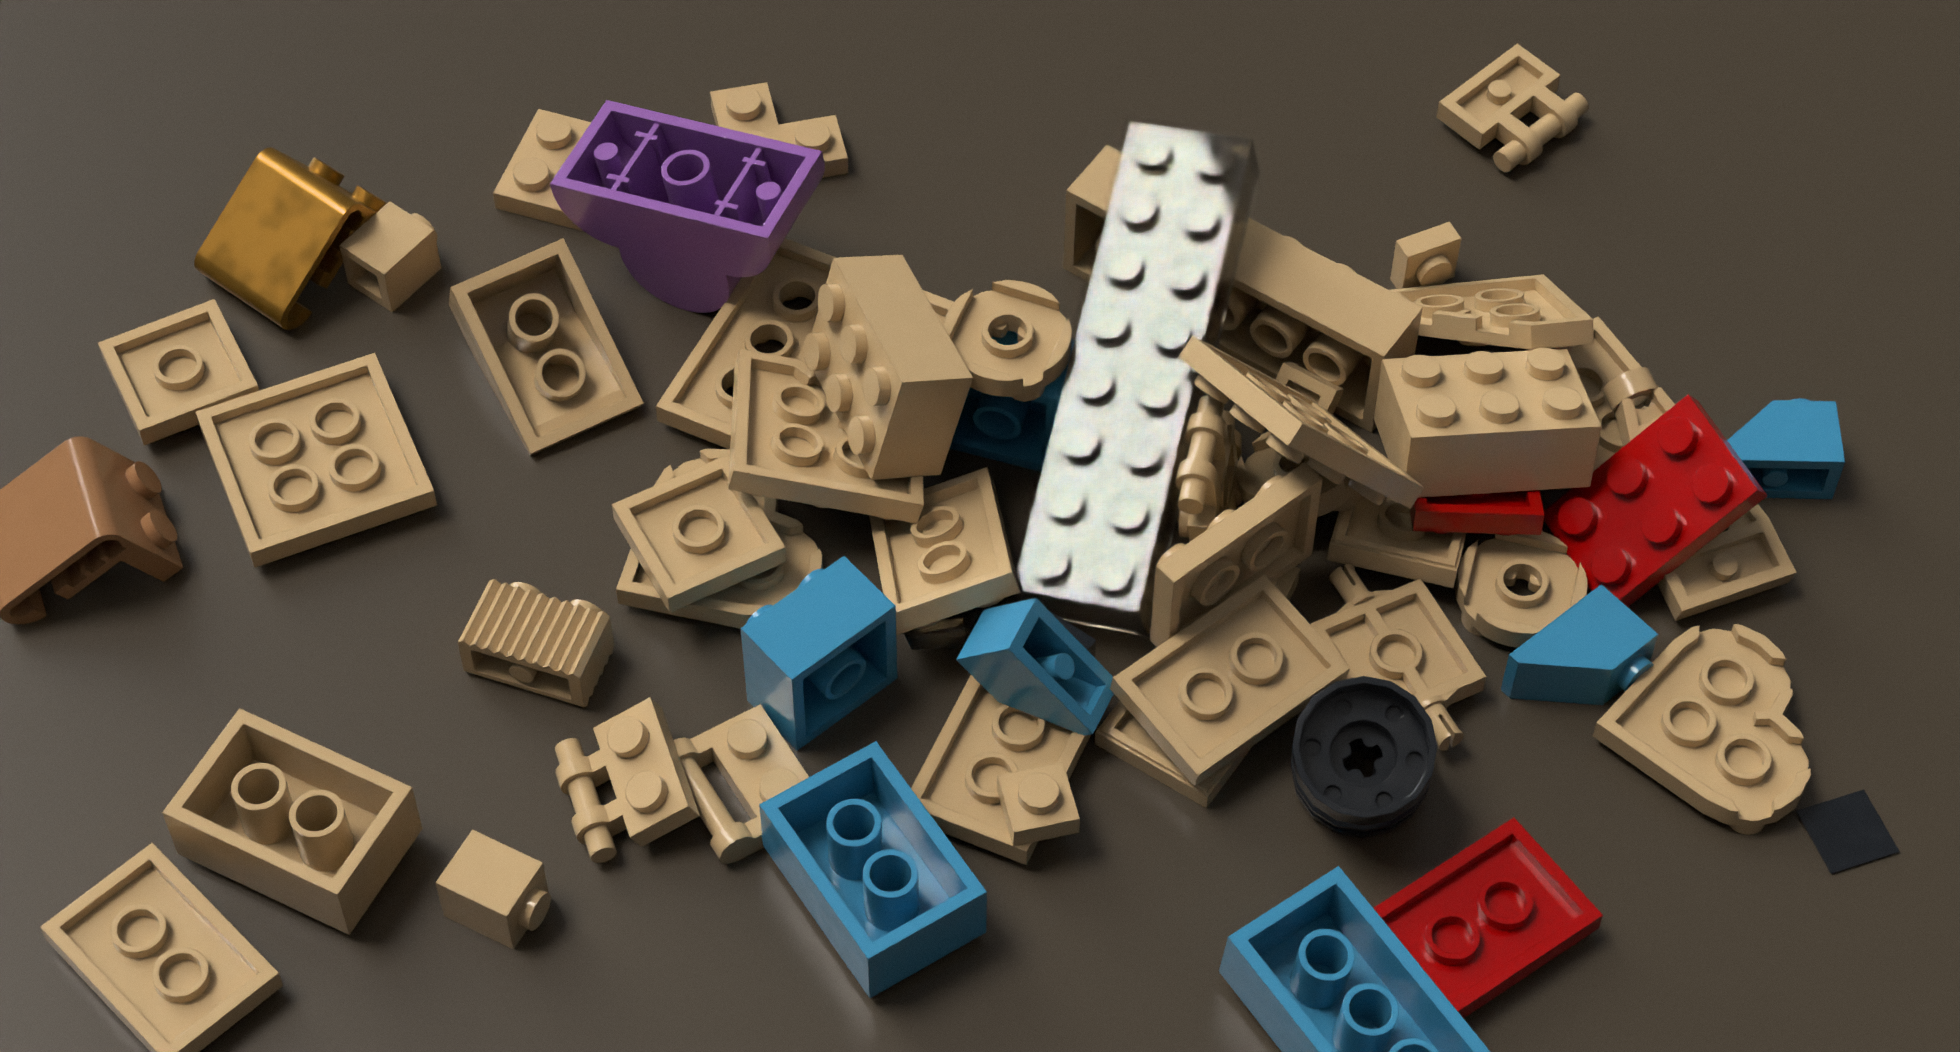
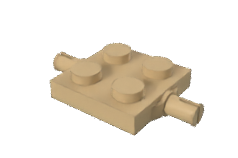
[1310,564,1486,751]

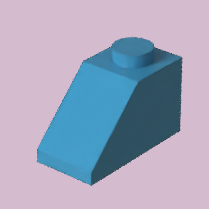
[1727,398,1845,499]
[1501,584,1658,705]
[956,598,1114,736]

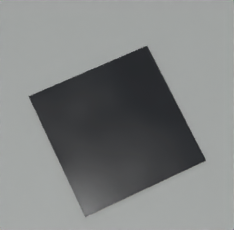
[1796,789,1900,874]

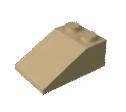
[449,238,644,456]

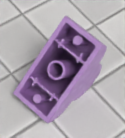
[550,100,825,313]

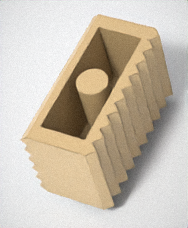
[458,579,614,707]

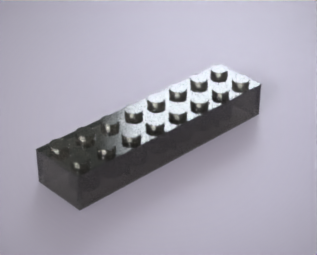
[1014,121,1260,637]

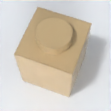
[339,201,442,312]
[436,829,551,950]

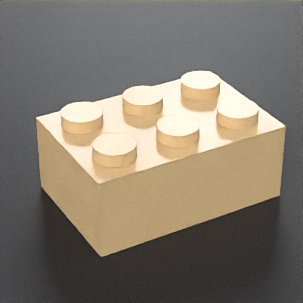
[804,255,973,480]
[1374,348,1601,498]
[162,708,423,935]

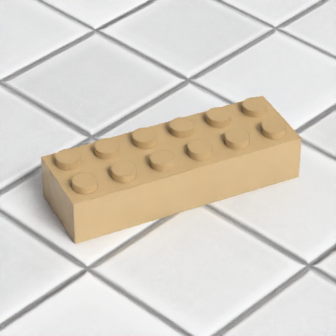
[1063,145,1423,433]

